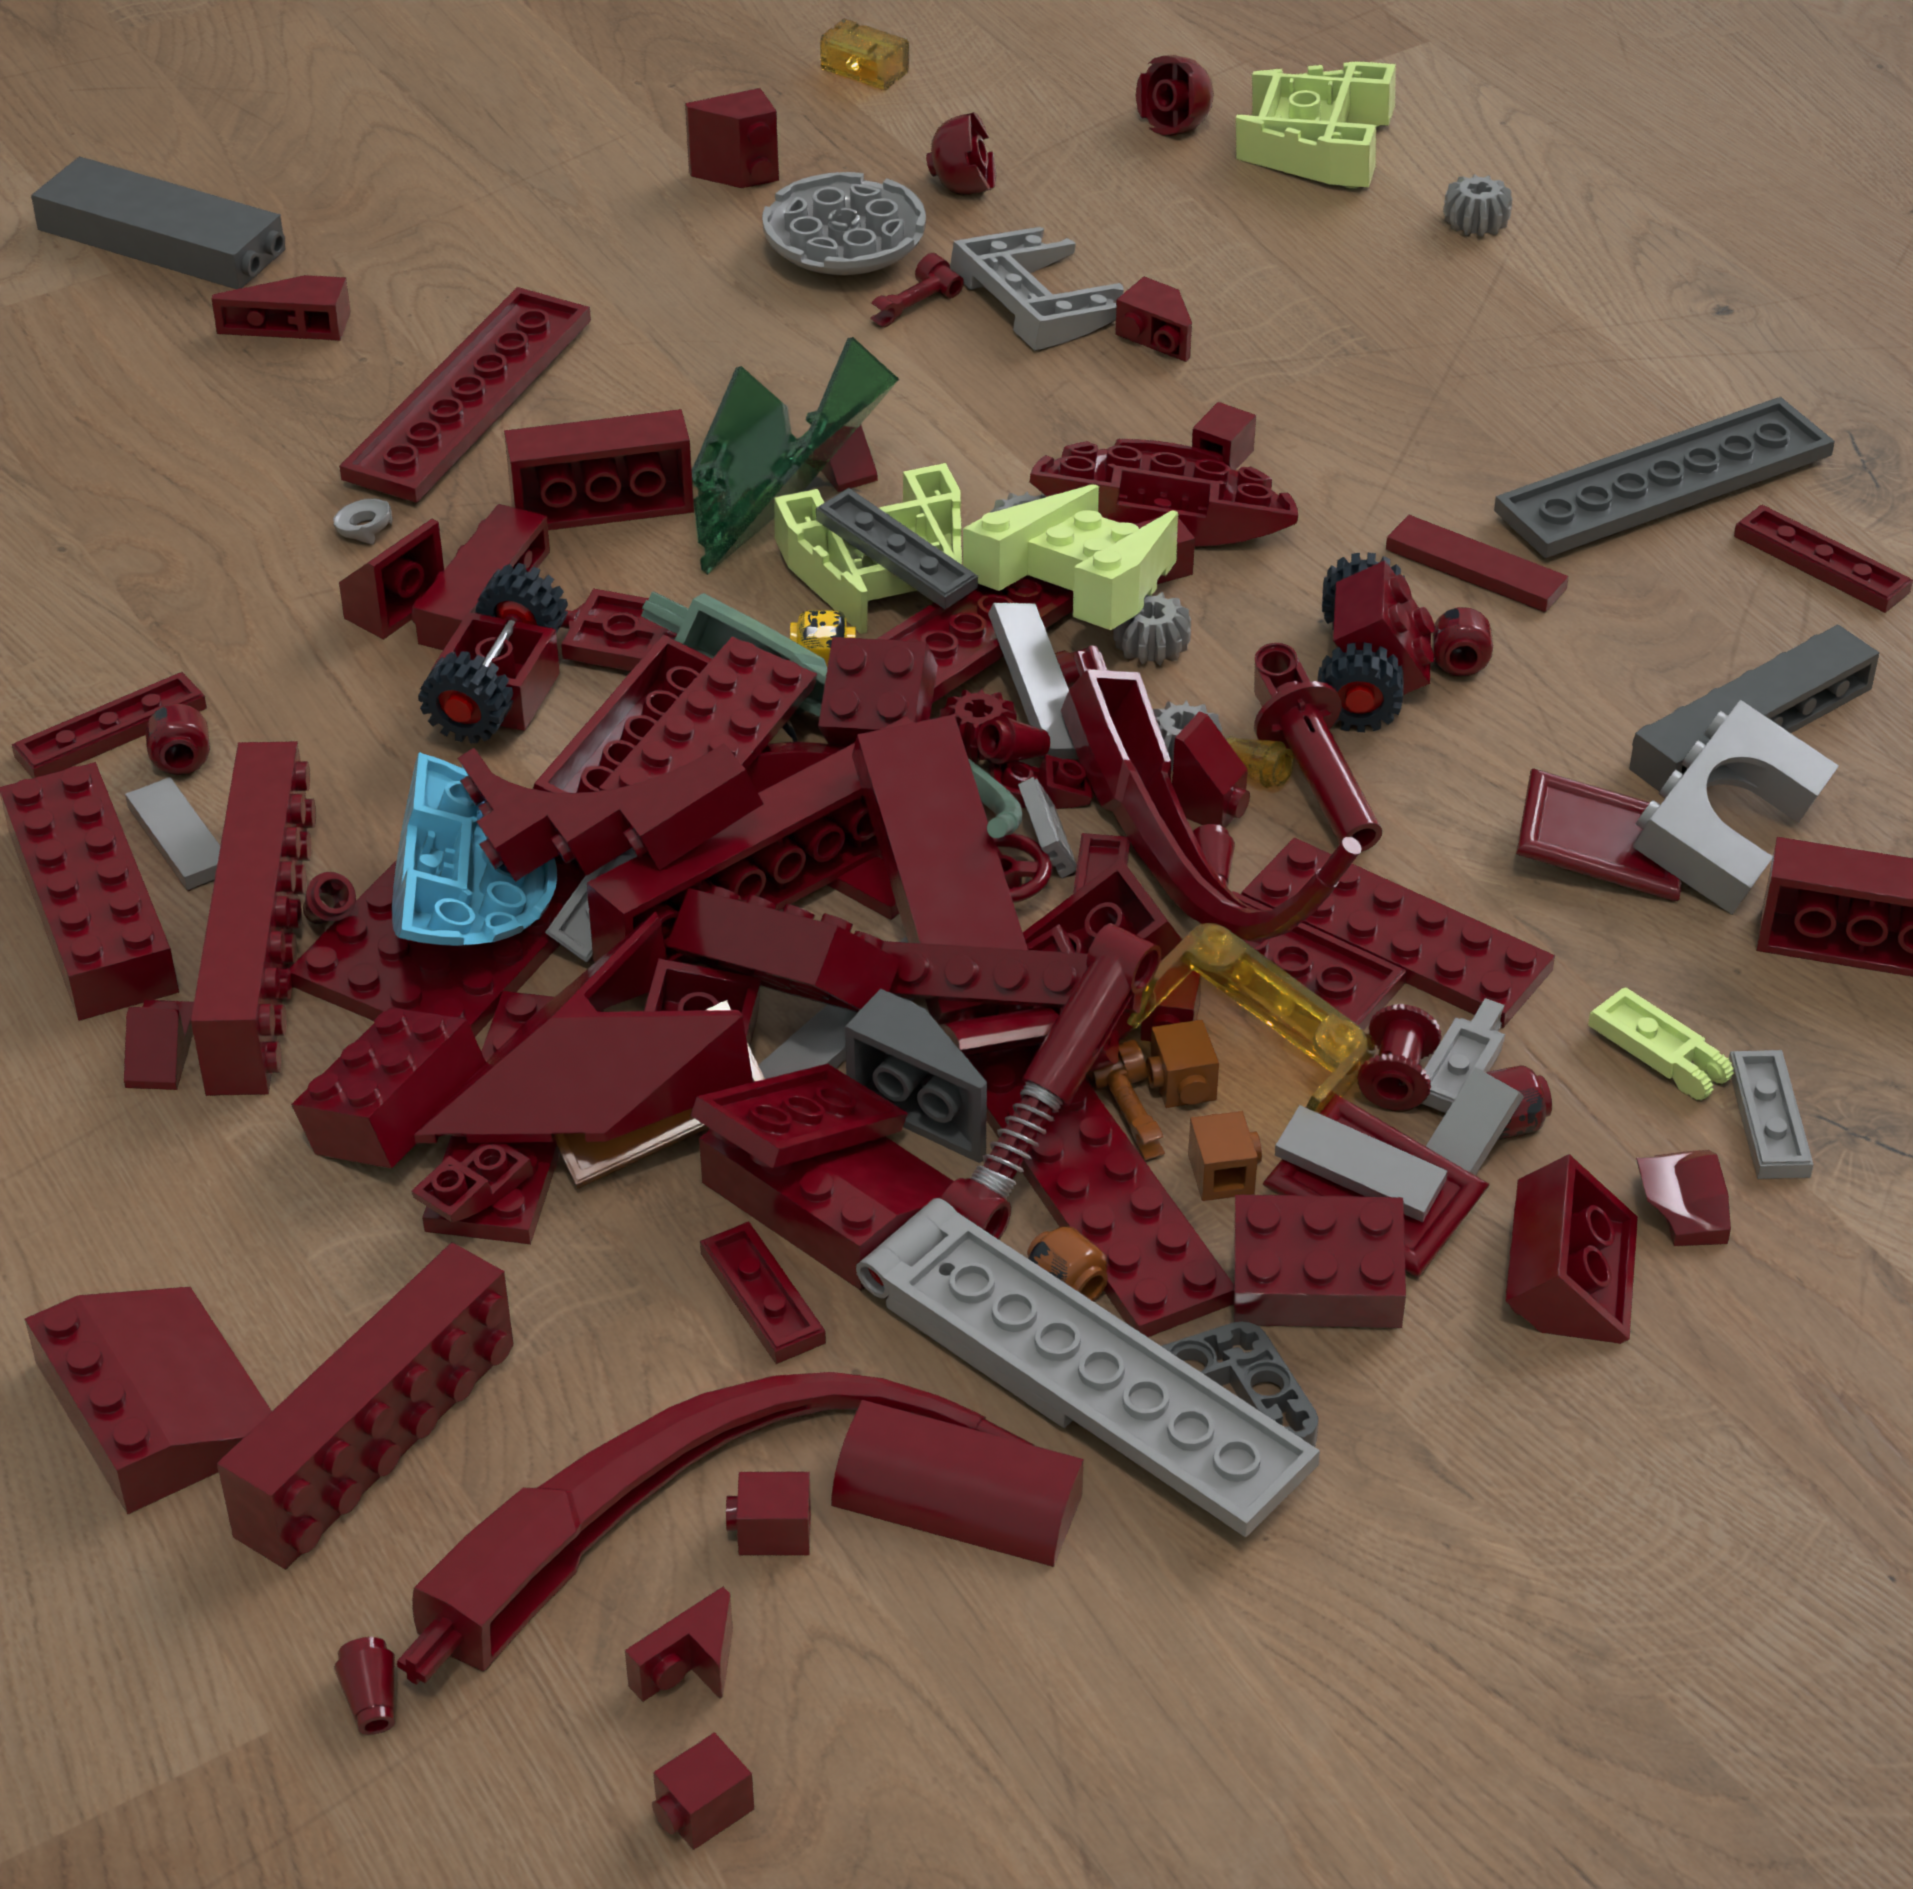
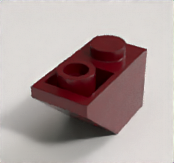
[1115,276,1192,362]

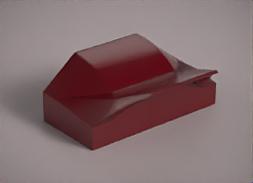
[1636,1150,1731,1246]

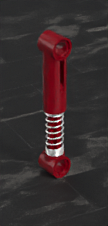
[941,923,1161,1239]

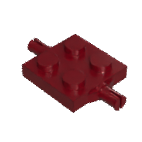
[560,588,677,672]

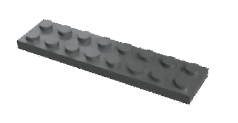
[1494,396,1835,558]

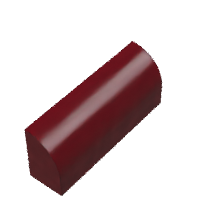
[831,1400,1084,1567]

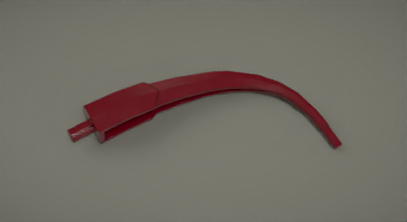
[1061,645,1362,942]
[396,1372,1035,1685]

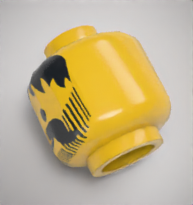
[790,610,856,668]

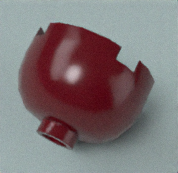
[1135,55,1214,135]
[926,112,996,195]

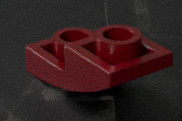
[987,754,1093,809]
[411,1143,534,1223]

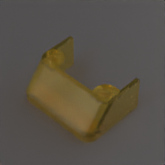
[1127,923,1375,1113]

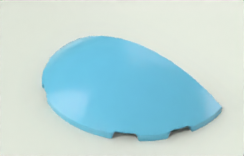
[392,752,557,946]

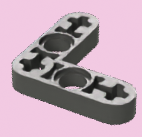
[1161,1321,1319,1447]

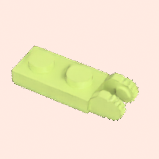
[1588,987,1734,1101]

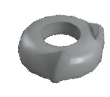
[333,499,393,545]

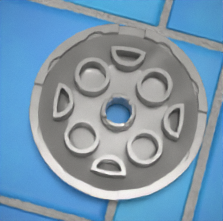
[762,172,926,275]

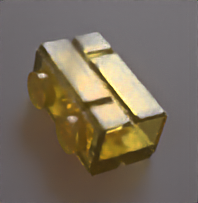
[820,18,909,91]

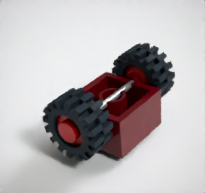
[1318,552,1435,733]
[418,563,568,744]

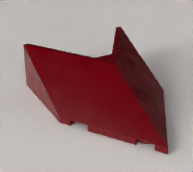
[414,912,753,1143]

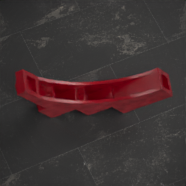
[457,743,764,882]

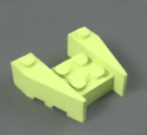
[1236,61,1396,189]
[774,463,962,634]
[963,484,1178,630]

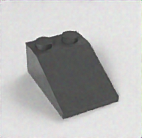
[845,989,987,1164]

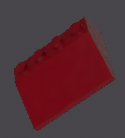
[699,1131,954,1291]
[25,1287,272,1515]

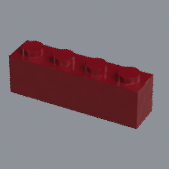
[412,504,550,651]

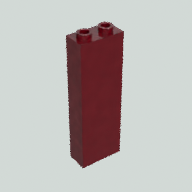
[852,714,1034,1025]

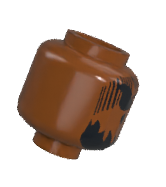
[1027,1227,1108,1302]

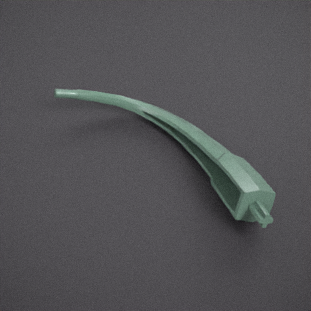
[641,591,1022,838]

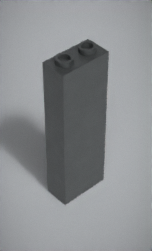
[31,156,285,289]

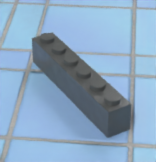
[1629,624,1880,792]

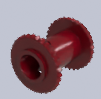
[1357,1004,1442,1110]

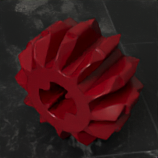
[938,688,1017,764]

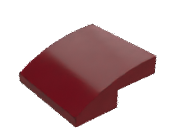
[939,1007,1058,1057]

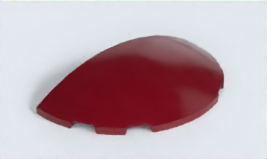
[1029,439,1298,546]

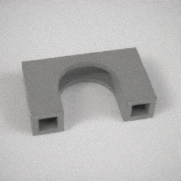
[1632,700,1839,914]

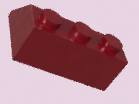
[1505,1154,1638,1344]

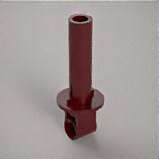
[1254,643,1383,852]

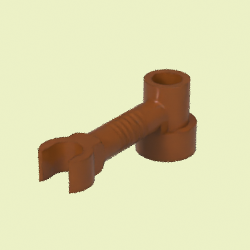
[1087,1039,1165,1160]

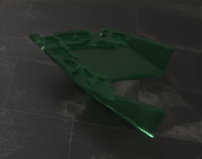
[692,337,899,575]

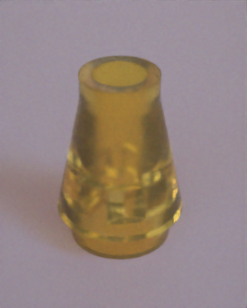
[1226,736,1294,788]

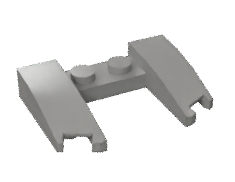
[950,227,1124,351]

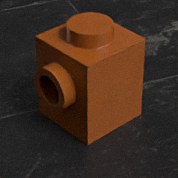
[1146,1019,1219,1108]
[1188,1111,1262,1201]

